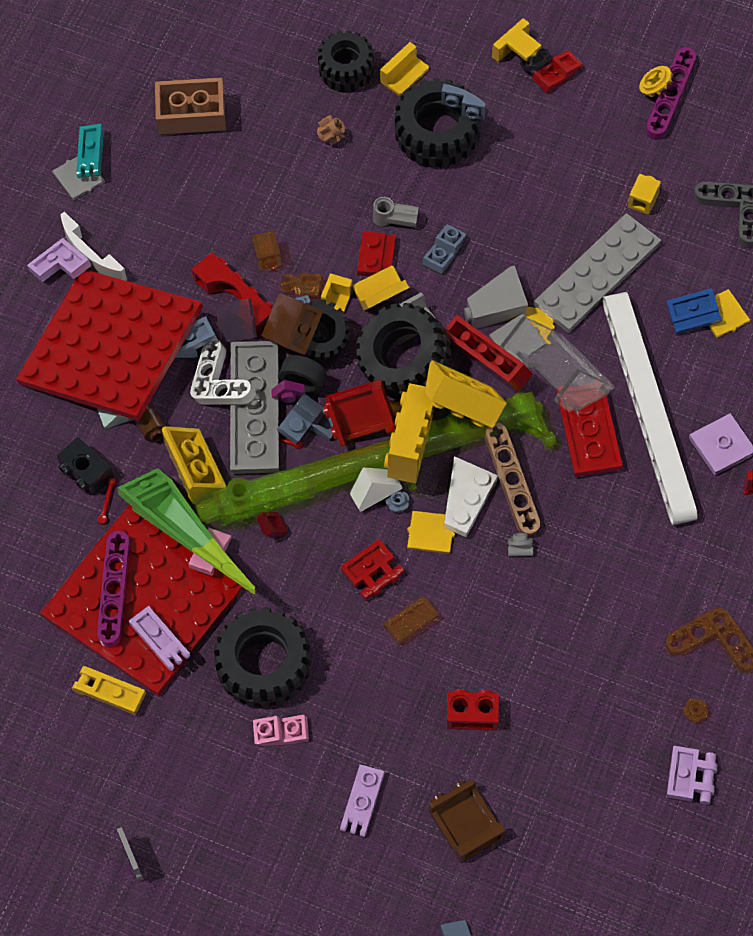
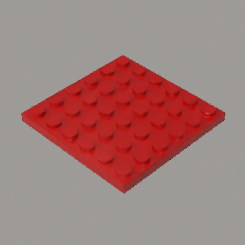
[16,270,203,421]
[40,504,244,696]

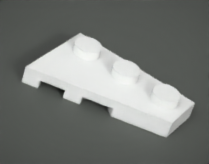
[444,456,498,537]

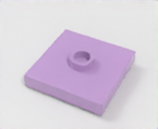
[689,413,753,476]

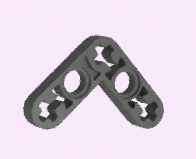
[694,182,753,248]

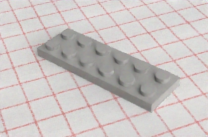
[534,213,661,334]
[230,341,279,474]

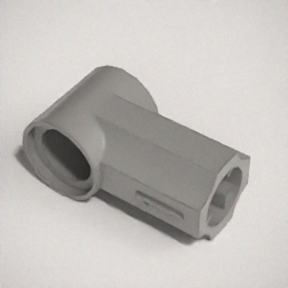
[372,197,419,228]

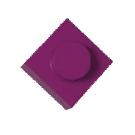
[271,380,305,403]

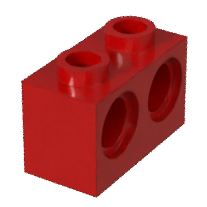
[447,689,499,731]

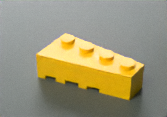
[384,383,435,484]

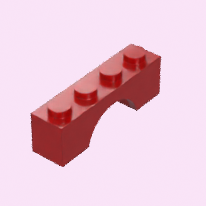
[191,252,273,339]

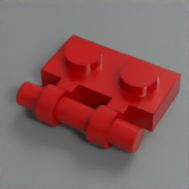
[340,539,405,600]

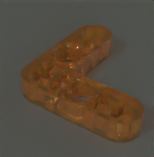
[665,608,753,673]

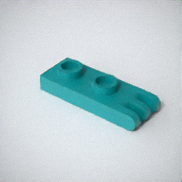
[76,124,104,179]

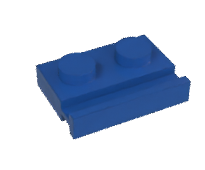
[666,288,722,335]

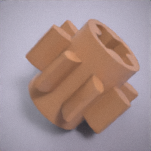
[317,115,345,145]

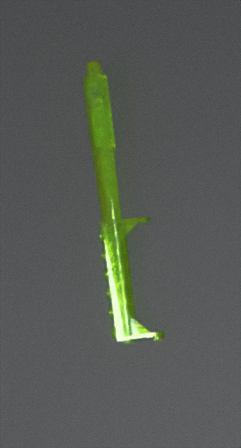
[195,391,556,526]

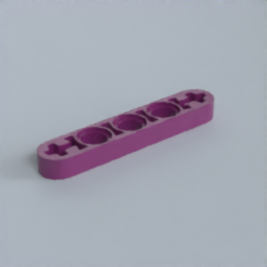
[646,47,696,140]
[97,531,130,648]

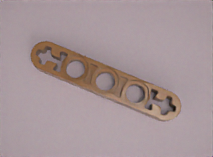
[484,423,540,536]

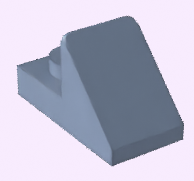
[175,316,217,358]
[277,393,323,444]

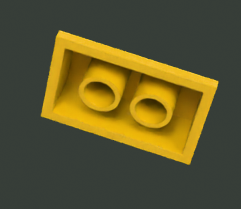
[425,360,506,428]
[162,426,227,505]

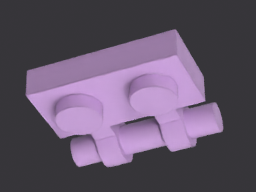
[666,746,718,805]

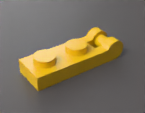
[72,666,146,715]

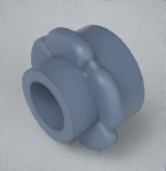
[386,490,410,513]

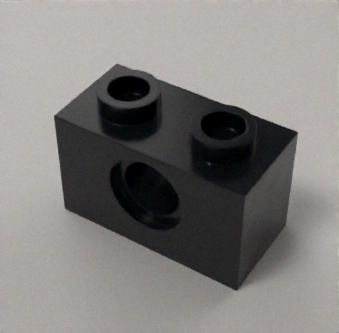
[57,437,114,495]

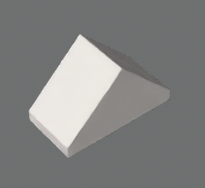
[350,467,402,512]

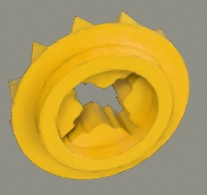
[639,66,673,97]

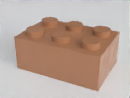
[155,78,226,134]

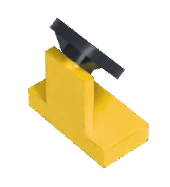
[492,18,551,71]

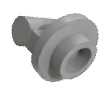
[508,533,533,557]

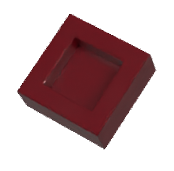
[256,512,289,538]

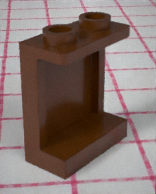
[261,292,323,355]
[429,779,506,864]

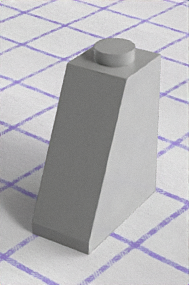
[464,266,528,329]

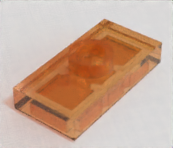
[384,596,438,645]

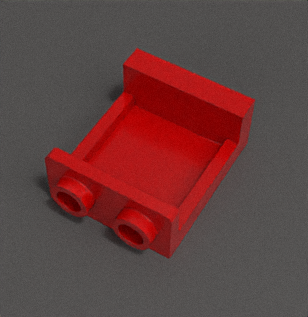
[323,379,396,446]

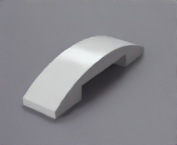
[61,212,127,281]

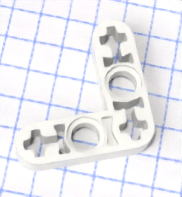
[190,340,256,405]

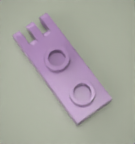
[129,606,191,671]
[340,765,384,837]

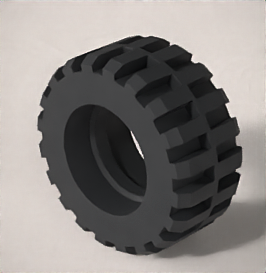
[394,78,481,167]
[356,303,451,398]
[214,607,311,709]

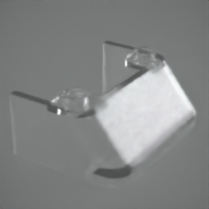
[500,316,614,412]

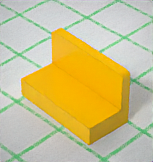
[380,42,429,96]
[352,266,409,310]

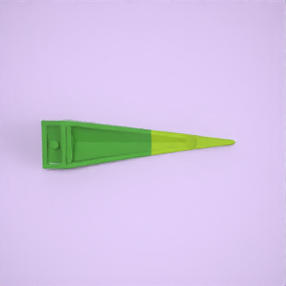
[118,468,255,594]

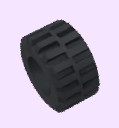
[318,30,374,92]
[292,300,350,363]

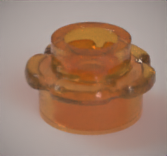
[683,698,708,722]

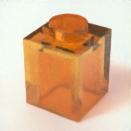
[252,231,281,271]

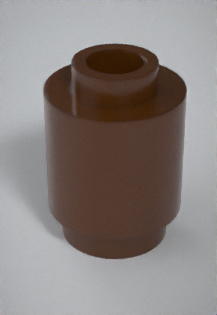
[135,406,165,442]

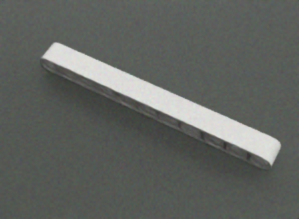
[603,292,697,525]

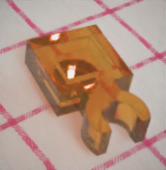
[280,273,324,296]

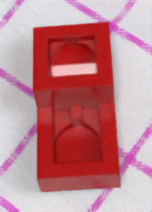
[532,50,583,93]

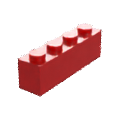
[445,315,533,393]

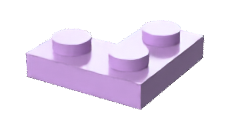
[27,238,92,282]

